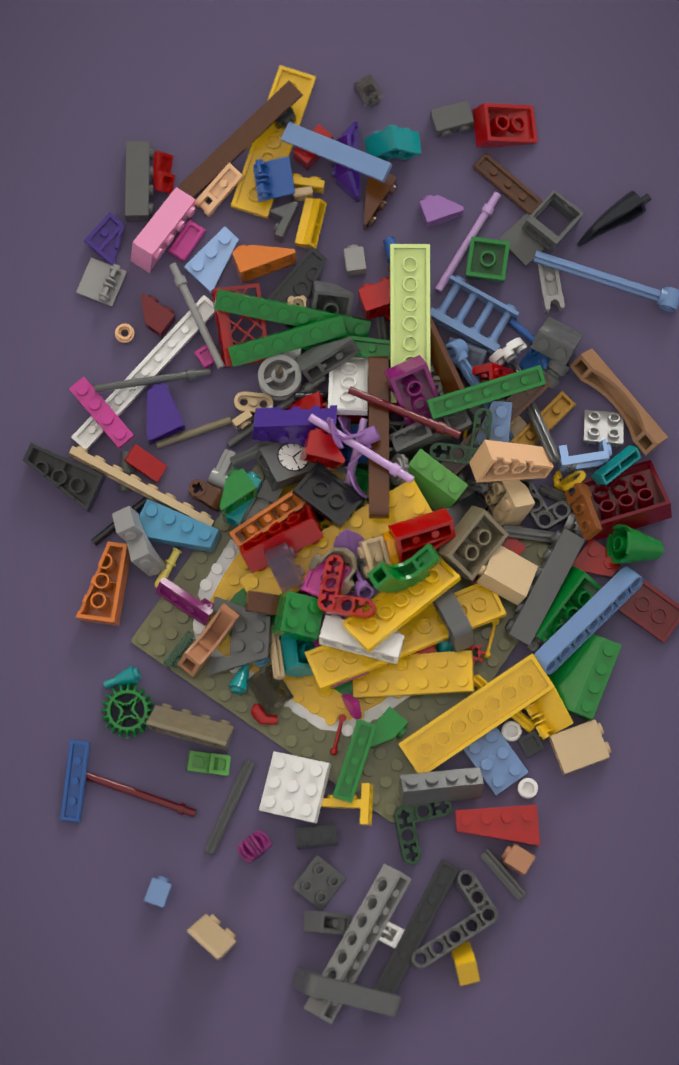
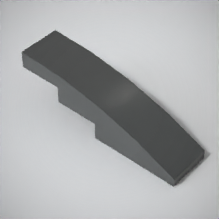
[389,409,473,453]

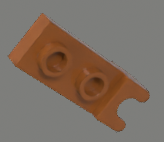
[565,483,603,540]

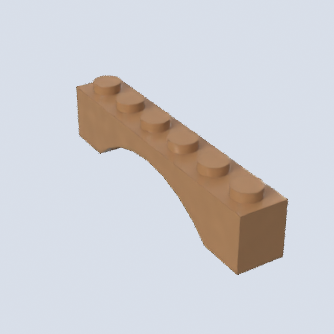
[569,348,669,456]

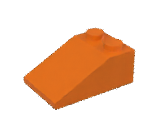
[232,245,296,283]

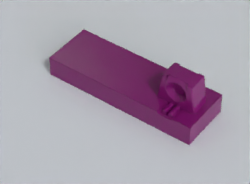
[155,577,214,626]

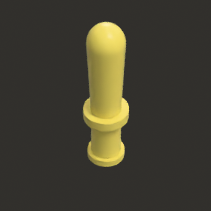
[155,547,182,588]

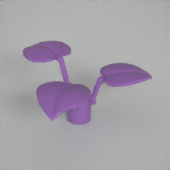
[327,416,381,498]
[322,529,381,619]

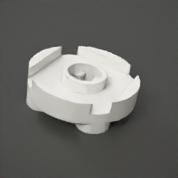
[489,337,528,366]

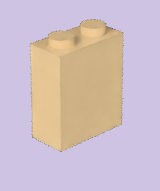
[476,545,538,605]
[549,719,611,775]

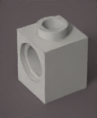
[344,245,366,276]

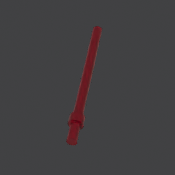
[348,386,461,439]

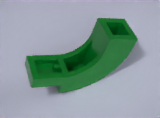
[367,543,442,593]

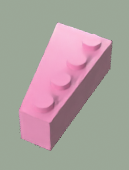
[130,187,196,273]

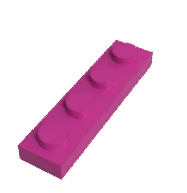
[69,377,134,449]

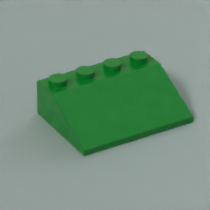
[547,634,622,721]

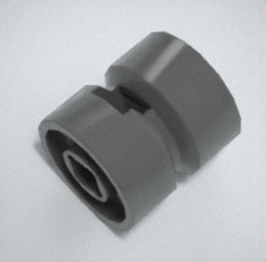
[542,358,570,390]

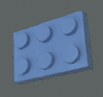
[463,727,529,796]

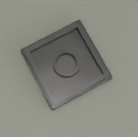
[499,213,546,268]

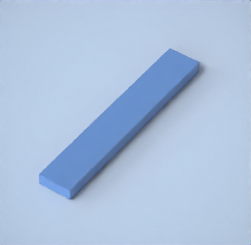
[281,122,392,183]

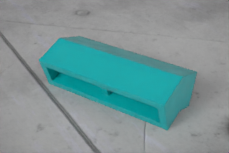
[591,445,641,486]

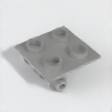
[76,258,127,307]
[582,410,624,448]

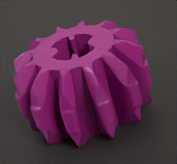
[237,830,272,863]

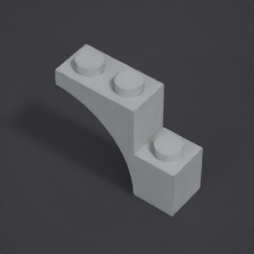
[112,506,167,577]

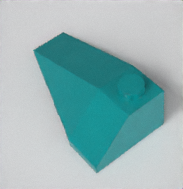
[281,636,315,678]

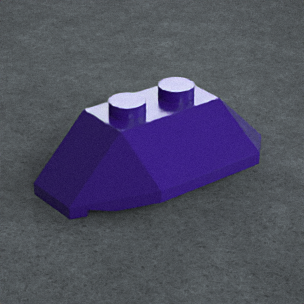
[332,122,360,202]

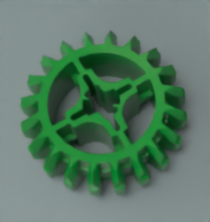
[101,684,155,739]

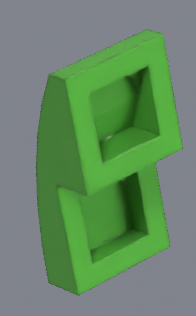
[186,750,231,776]

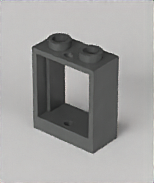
[522,190,584,253]

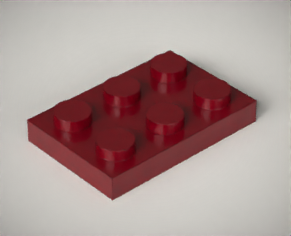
[617,580,679,644]

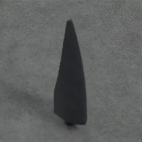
[577,191,652,247]

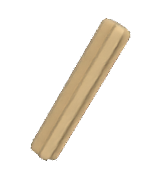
[270,625,285,680]

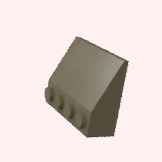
[146,703,235,752]

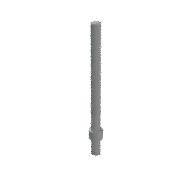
[169,263,225,369]

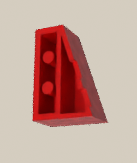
[388,508,456,563]

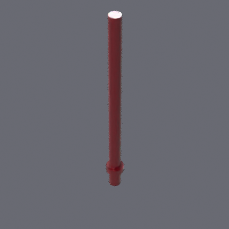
[86,772,197,817]

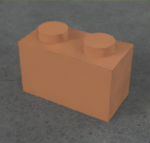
[501,844,536,876]

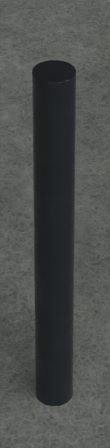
[91,497,150,546]

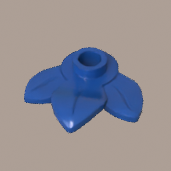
[519,348,549,370]

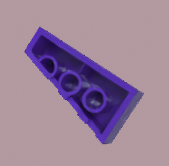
[252,405,337,446]

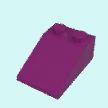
[384,355,439,426]

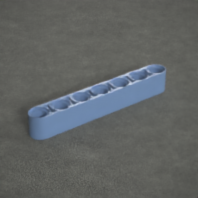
[534,566,644,674]

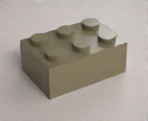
[436,506,509,581]

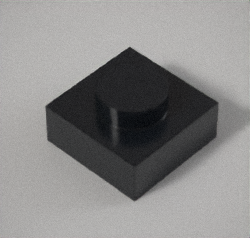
[517,730,545,758]

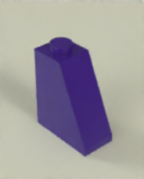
[147,383,186,445]

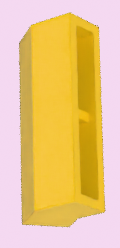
[295,197,327,249]

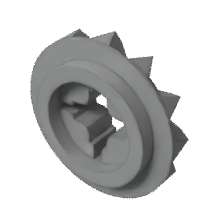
[389,454,410,486]

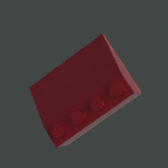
[581,460,672,540]

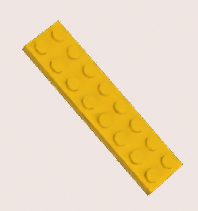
[231,65,316,219]
[398,653,555,773]

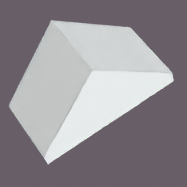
[378,922,404,949]

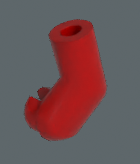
[251,703,278,725]

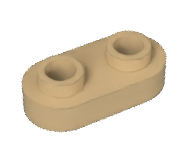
[234,391,273,414]

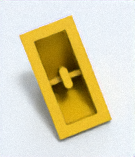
[451,941,480,986]

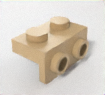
[357,535,391,581]

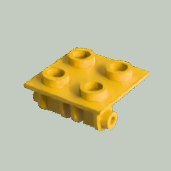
[524,687,574,740]

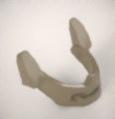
[308,547,357,596]

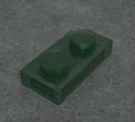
[163,631,196,669]

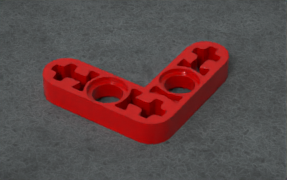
[318,555,377,619]

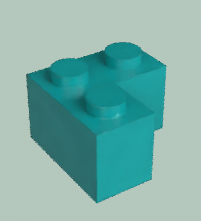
[364,125,422,161]

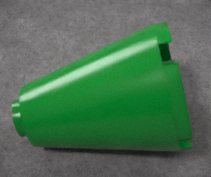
[606,524,664,564]

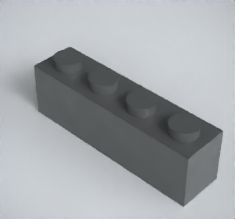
[125,141,154,221]
[398,767,484,806]

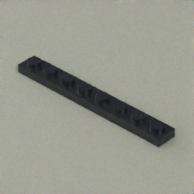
[374,859,460,1015]

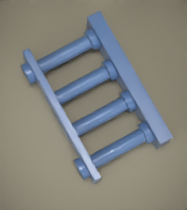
[430,275,519,355]

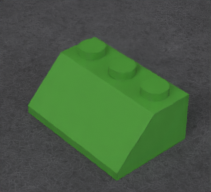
[404,448,468,511]

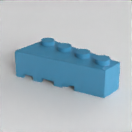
[139,499,222,553]

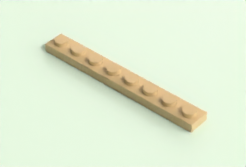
[68,446,214,526]

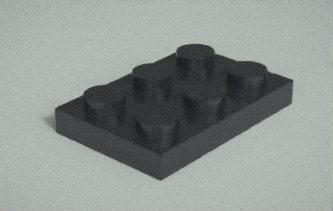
[292,462,365,529]

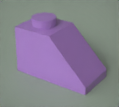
[419,195,464,228]

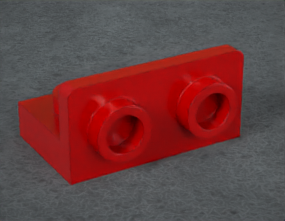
[472,362,514,381]

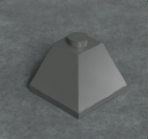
[310,281,354,316]

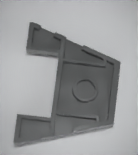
[209,597,273,676]

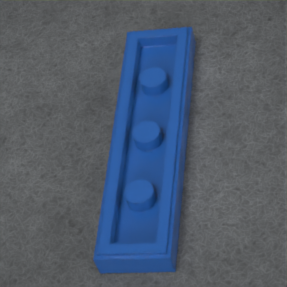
[60,739,91,823]

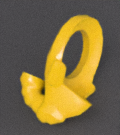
[553,470,586,492]

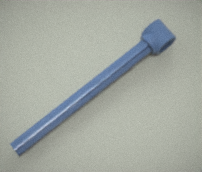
[533,250,679,313]
[445,339,514,443]

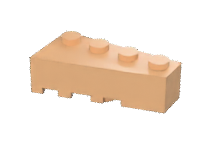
[469,440,554,482]

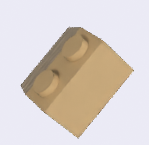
[187,914,237,960]

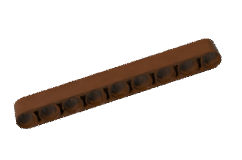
[369,356,389,519]

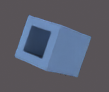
[144,875,173,908]

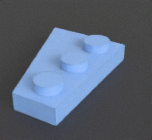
[184,226,239,294]

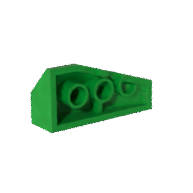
[535,565,602,643]

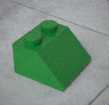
[220,468,257,517]

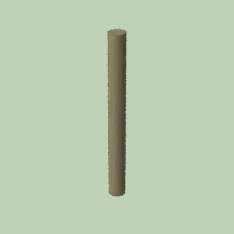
[156,416,232,449]

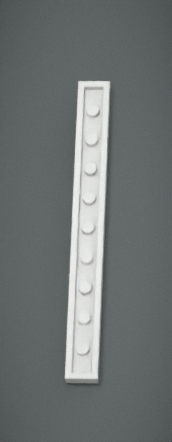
[71,295,215,450]

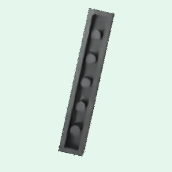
[505,528,585,646]

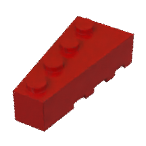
[240,503,324,574]
[454,805,540,847]

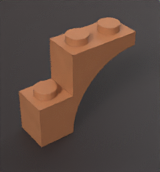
[177,604,240,677]

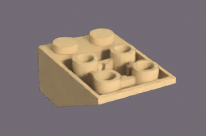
[482,480,535,527]

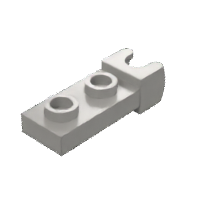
[537,263,565,314]

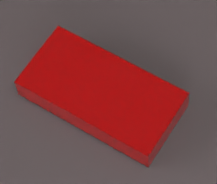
[124,444,167,483]

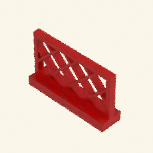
[211,283,268,368]

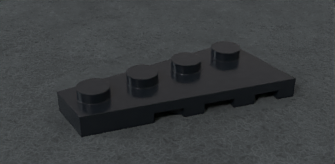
[267,247,327,329]

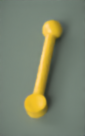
[483,619,499,658]

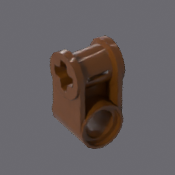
[189,479,223,512]

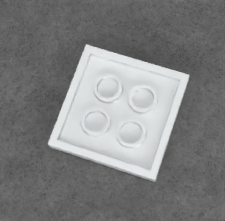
[259,751,332,824]

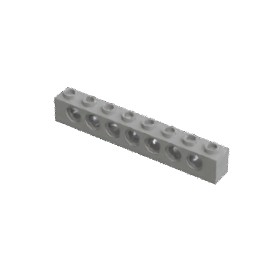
[304,864,412,1024]

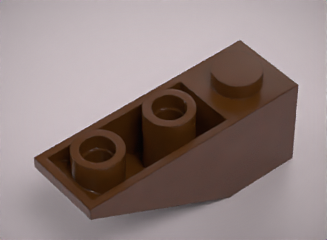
[363,173,398,231]

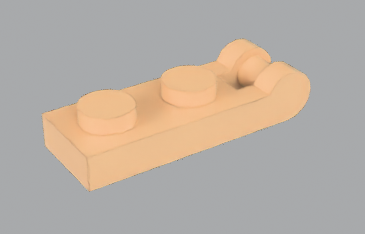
[195,163,245,217]

